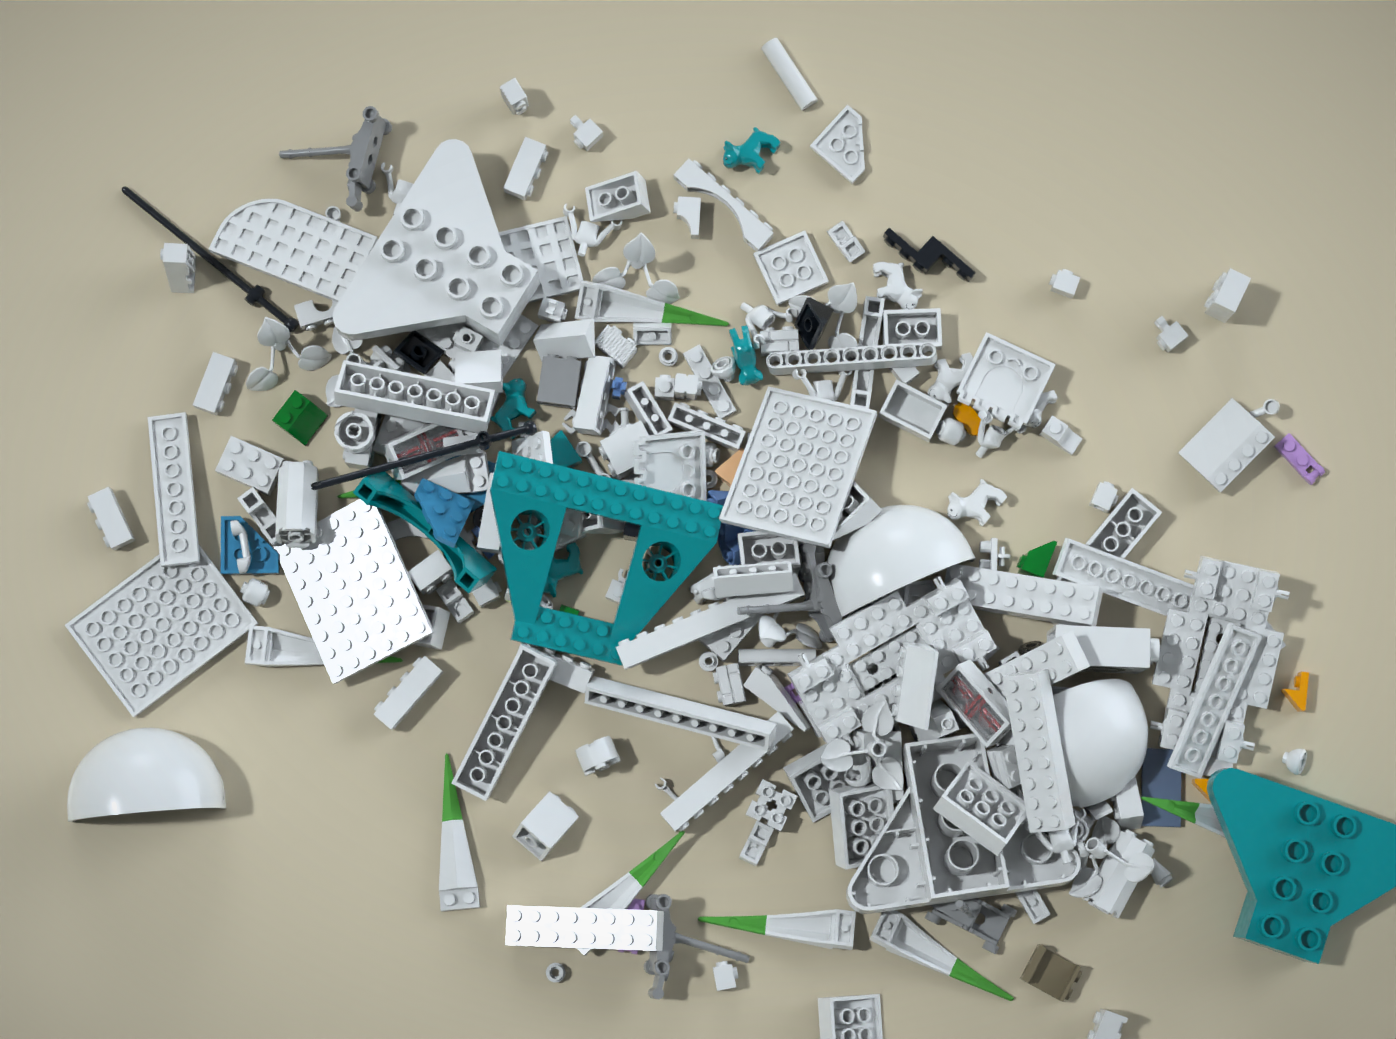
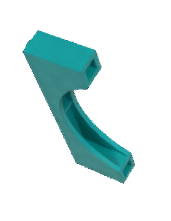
[353,472,497,593]

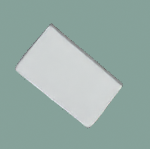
[633,322,671,345]

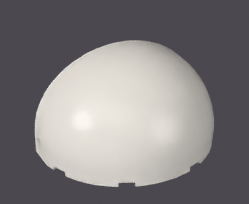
[826,505,976,618]
[995,679,1148,808]
[67,728,226,823]

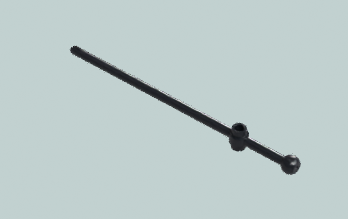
[122,186,299,332]
[311,421,537,490]

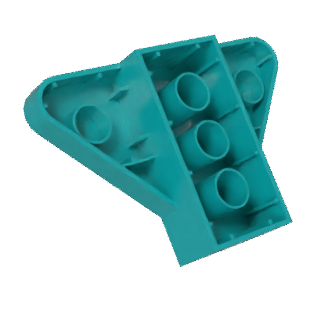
[1207,768,1396,964]

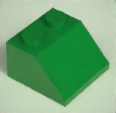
[272,390,328,446]
[1016,541,1057,578]

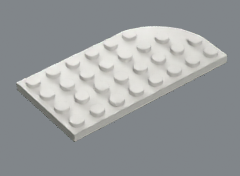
[209,199,378,302]
[499,216,583,303]

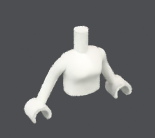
[381,162,413,215]
[563,204,622,257]
[740,302,797,349]
[792,369,852,401]
[976,410,1027,458]
[1024,809,1086,864]

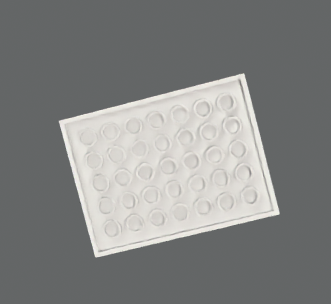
[719,386,877,548]
[273,499,434,684]
[65,545,259,717]

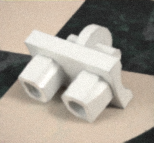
[370,345,404,371]
[979,538,1010,570]

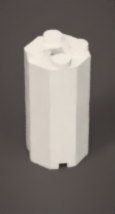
[275,460,319,548]
[1082,829,1155,919]

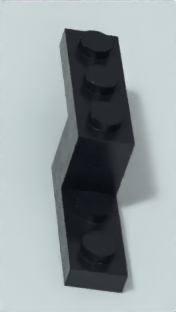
[883,228,976,282]

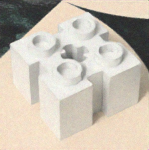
[745,779,797,832]

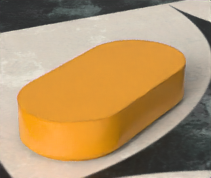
[953,402,981,436]

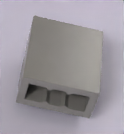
[537,354,582,409]

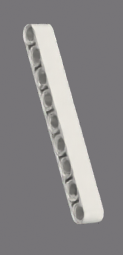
[766,342,937,375]

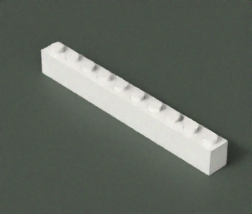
[616,573,805,670]
[584,676,777,751]

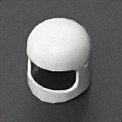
[844,754,872,787]

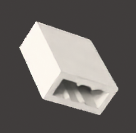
[451,350,503,393]

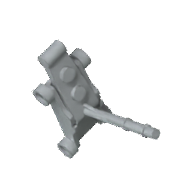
[279,106,392,212]
[737,543,843,643]
[644,894,750,1000]
[925,898,1017,954]

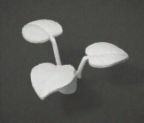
[592,232,680,304]
[788,282,858,360]
[246,317,332,391]
[326,326,411,407]
[759,603,822,649]
[820,701,904,790]
[1069,816,1154,898]

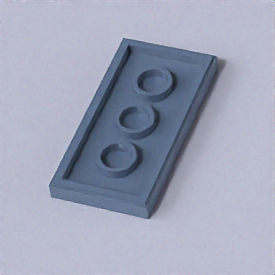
[1141,748,1181,827]

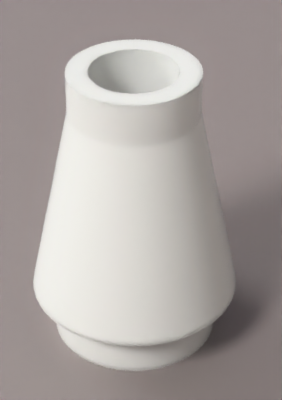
[1150,858,1173,888]

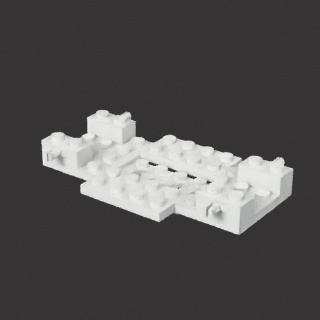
[1150,556,1290,764]
[787,575,997,747]

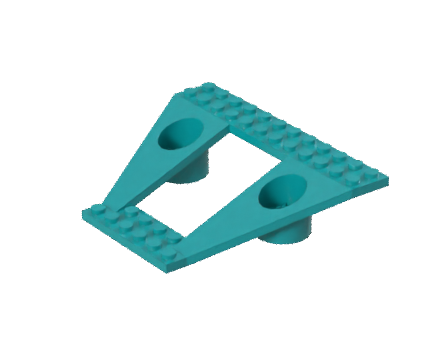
[490,451,724,666]

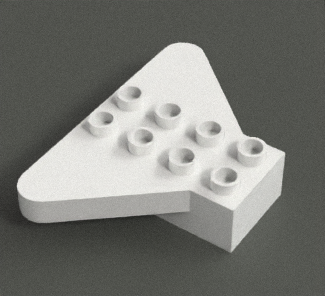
[333,139,540,346]
[846,734,1081,914]

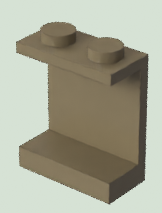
[1020,944,1082,1002]

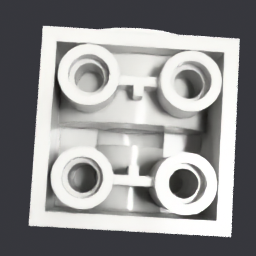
[599,420,649,480]

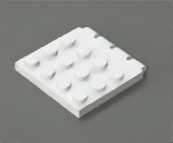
[957,332,1056,430]
[633,430,707,501]

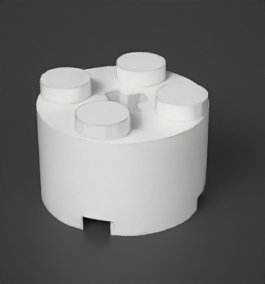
[334,412,375,454]
[575,736,621,776]

